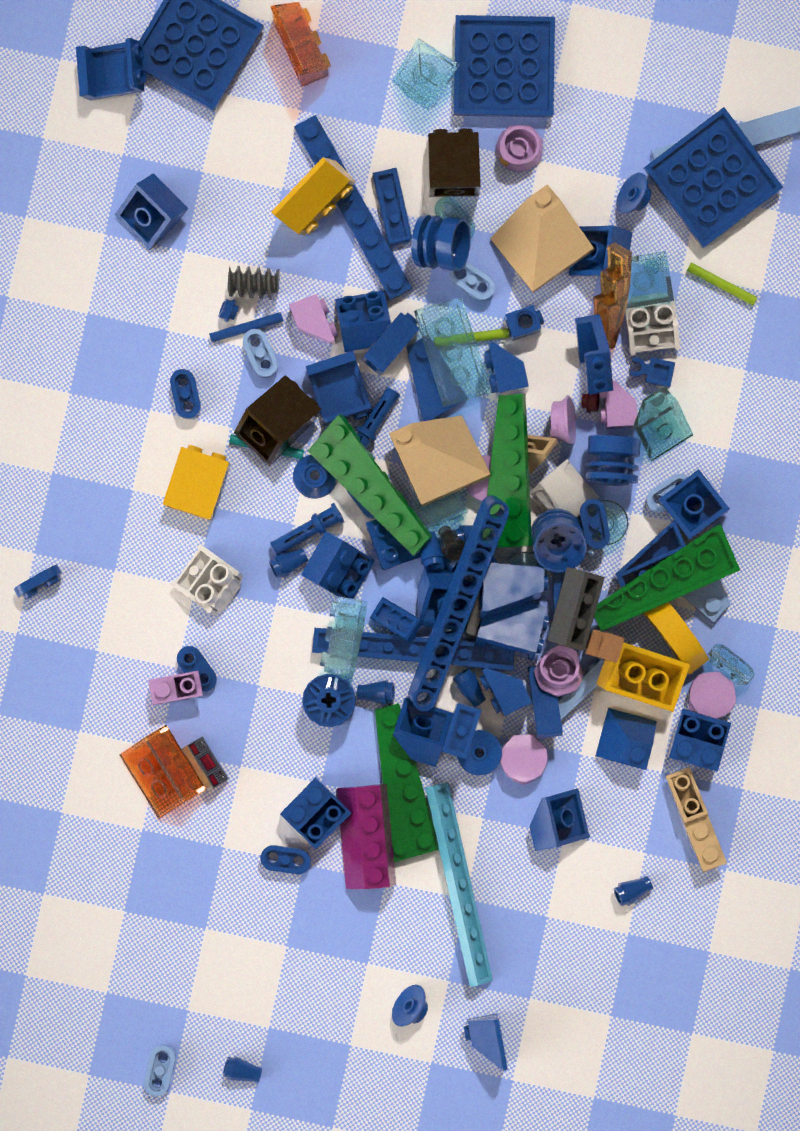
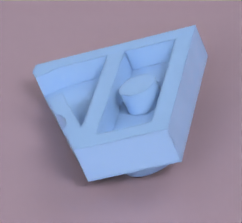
[682,580,730,623]

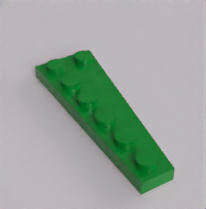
[482,394,532,548]
[308,414,433,556]
[594,524,740,631]
[375,703,439,862]

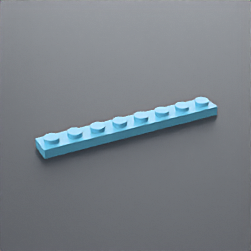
[425,782,493,987]

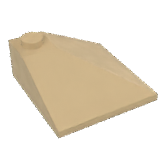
[490,184,594,293]
[389,415,491,507]

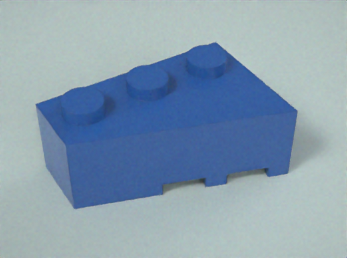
[613,520,686,589]

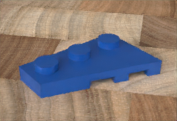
[406,335,467,421]

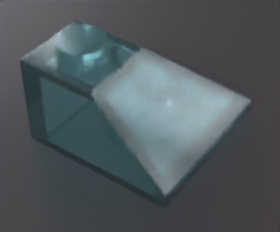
[392,38,460,111]
[616,251,674,309]
[633,386,693,462]

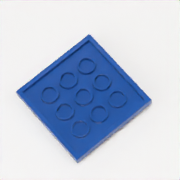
[139,0,264,112]
[454,15,555,118]
[643,107,784,248]

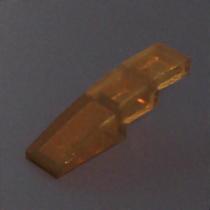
[593,242,632,349]

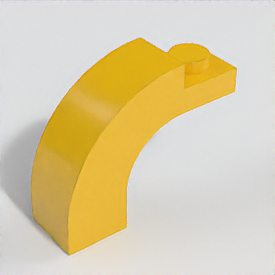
[642,602,709,675]

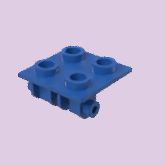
[365,519,421,570]

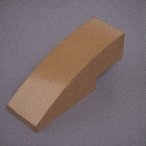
[582,629,625,663]

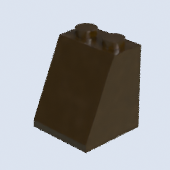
[428,128,481,197]
[234,375,321,467]

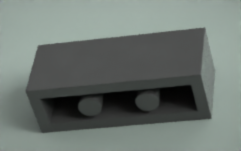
[547,567,605,651]

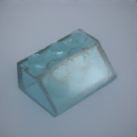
[320,597,369,678]

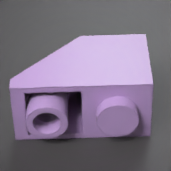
[289,294,338,345]
[599,380,638,429]
[148,671,203,705]

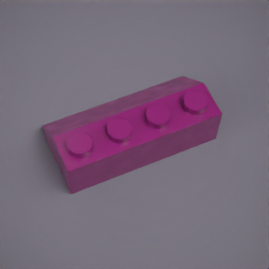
[337,784,396,889]

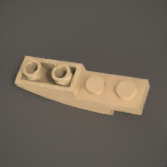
[666,767,727,873]

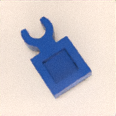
[629,357,676,388]

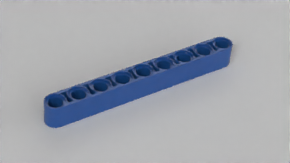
[408,495,509,711]

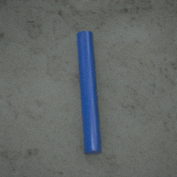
[209,312,283,343]

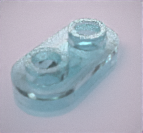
[434,197,475,239]
[708,644,755,686]

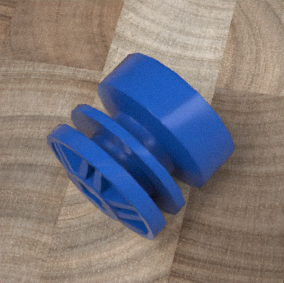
[411,214,471,271]
[585,435,641,486]
[531,508,587,573]
[302,674,356,727]

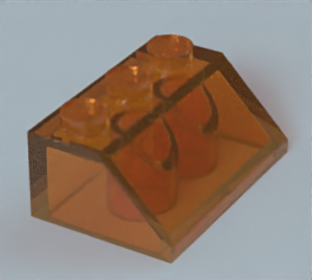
[270,2,331,87]
[119,725,206,819]

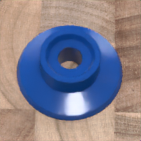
[616,172,651,214]
[293,454,337,499]
[457,730,502,776]
[392,985,428,1026]

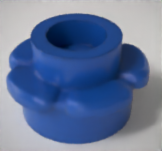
[218,298,239,323]

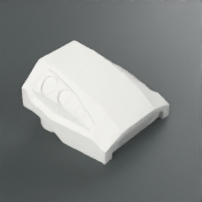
[624,295,680,355]
[530,459,599,517]
[170,544,243,616]

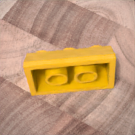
[271,157,356,235]
[596,642,691,712]

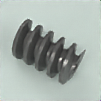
[227,265,280,300]

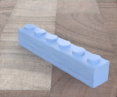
[558,658,604,720]

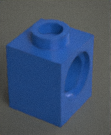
[504,305,544,341]

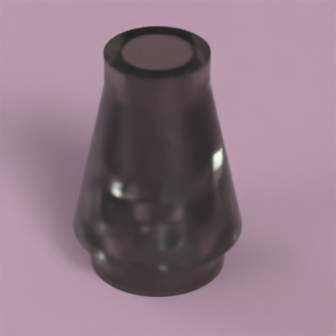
[438,526,465,561]

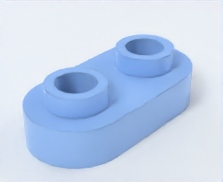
[449,262,495,301]
[243,329,278,378]
[646,474,688,513]
[144,1045,176,1096]

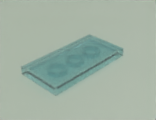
[414,297,491,407]

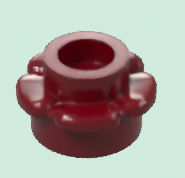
[582,393,600,414]

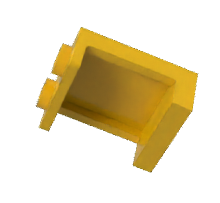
[163,444,230,521]

